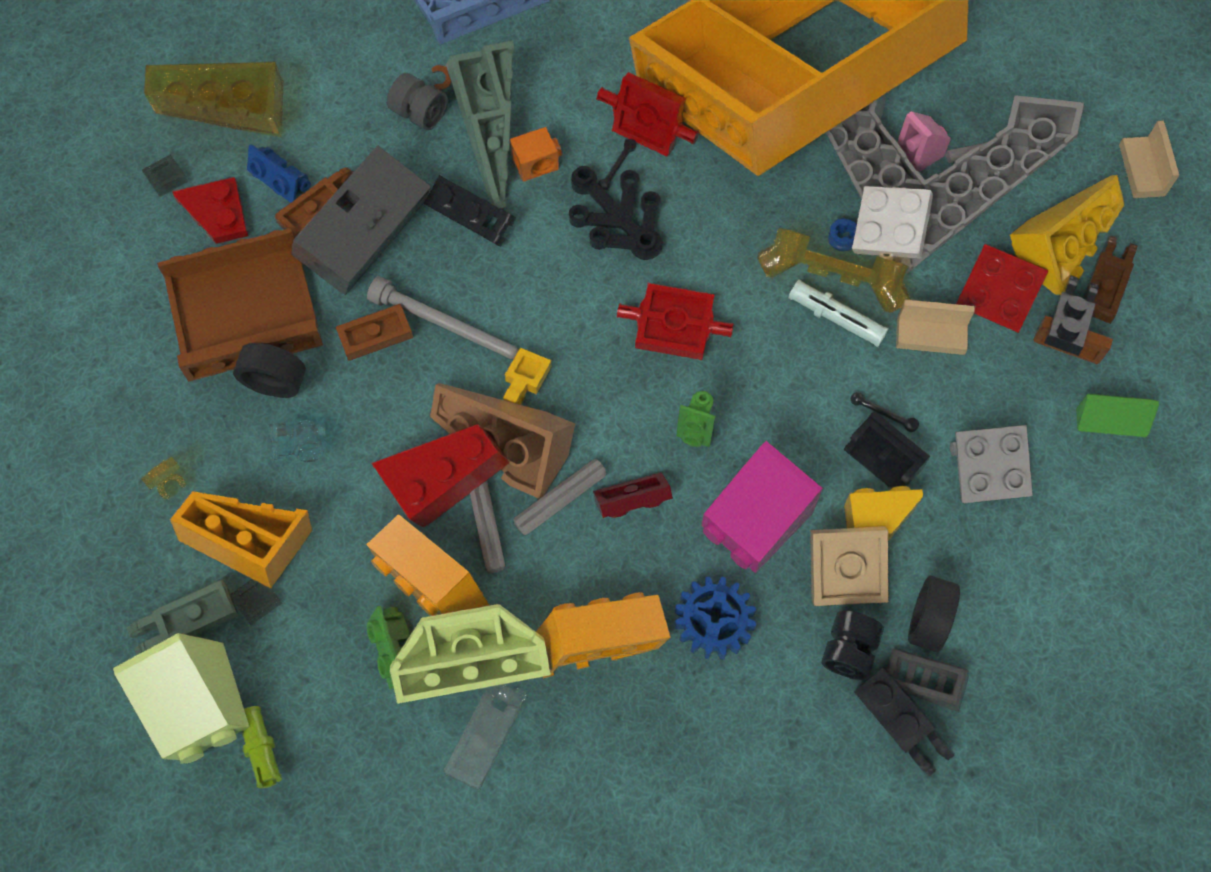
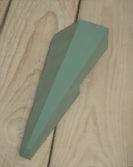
[446,41,514,210]

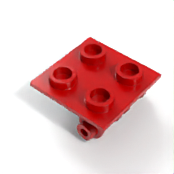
[956,244,1048,333]

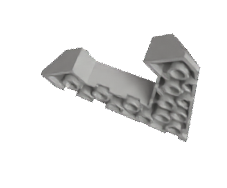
[826,94,1084,276]

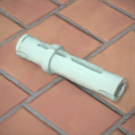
[788,279,889,347]

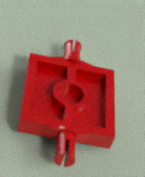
[596,72,699,157]
[617,283,734,360]

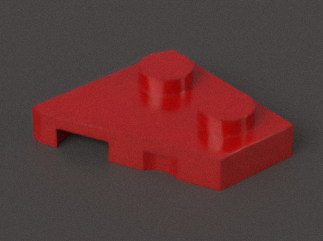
[173,177,249,244]

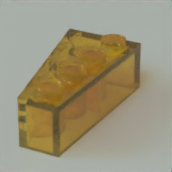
[144,62,283,137]

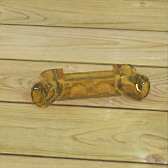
[757,228,911,313]

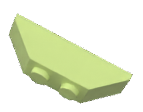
[390,604,550,704]

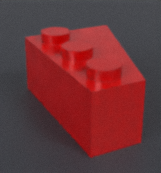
[371,424,510,528]

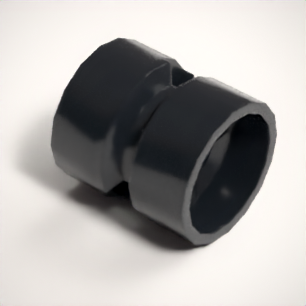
[821,611,884,681]

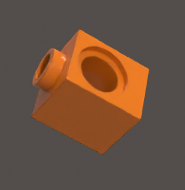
[510,127,562,182]

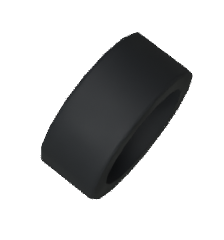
[233,343,306,398]
[908,575,960,653]

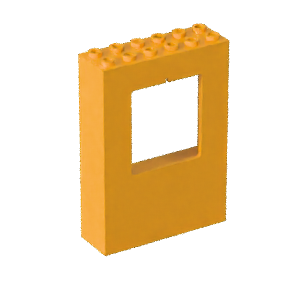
[629,0,968,176]

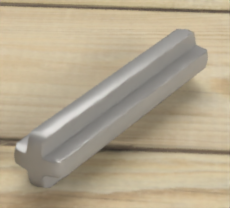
[514,459,606,535]
[470,480,505,573]

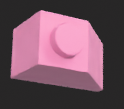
[897,112,951,172]

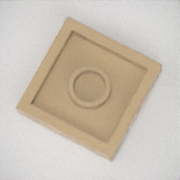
[810,526,888,606]

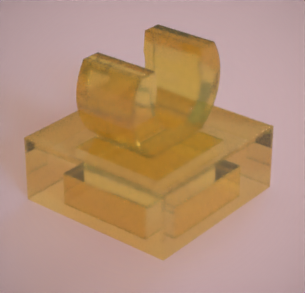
[140,456,186,500]

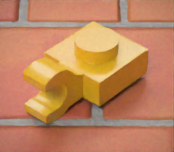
[503,347,552,405]

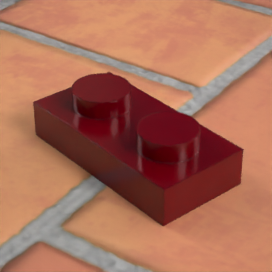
[593,472,673,518]

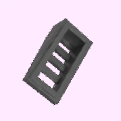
[887,648,969,712]

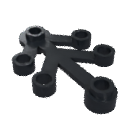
[569,166,663,260]

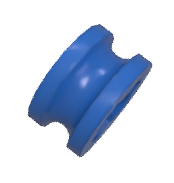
[828,218,857,252]

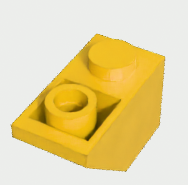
[844,486,923,541]

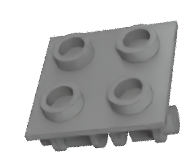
[950,425,1033,503]

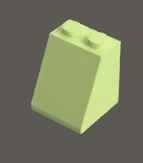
[113,633,249,764]

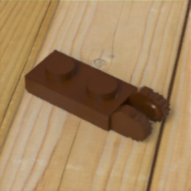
[1083,236,1137,324]

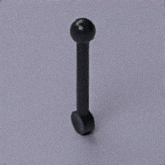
[598,139,636,191]
[850,392,919,432]

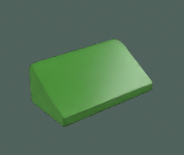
[1076,394,1159,437]

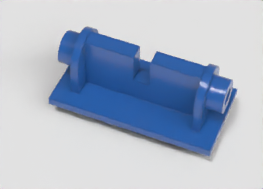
[247,144,311,203]

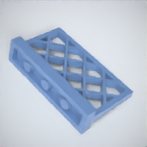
[414,0,550,45]

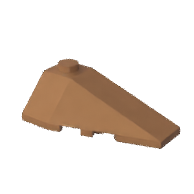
[430,383,575,499]

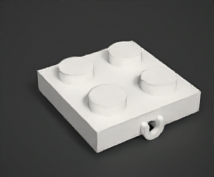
[852,186,933,260]

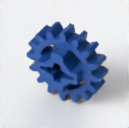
[675,576,756,659]

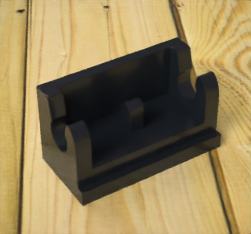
[844,411,930,489]

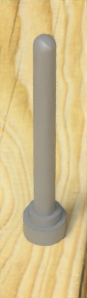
[367,276,518,359]

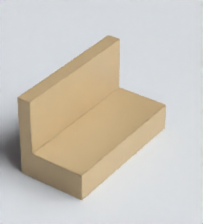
[1119,121,1179,198]
[896,299,974,355]

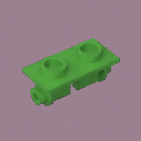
[676,391,716,447]
[367,606,410,689]

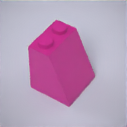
[701,441,823,573]

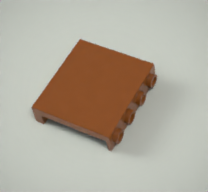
[157,228,323,382]

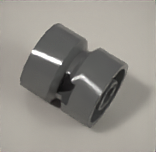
[387,73,448,131]

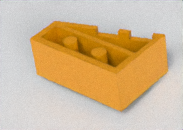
[170,491,312,588]
[366,514,490,616]
[536,592,670,678]

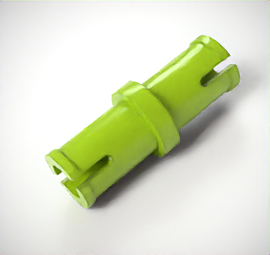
[242,706,282,789]

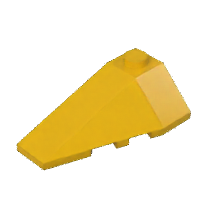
[1010,175,1124,295]

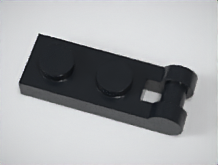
[424,175,516,247]

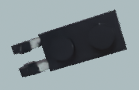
[1044,275,1099,356]
[854,667,955,776]

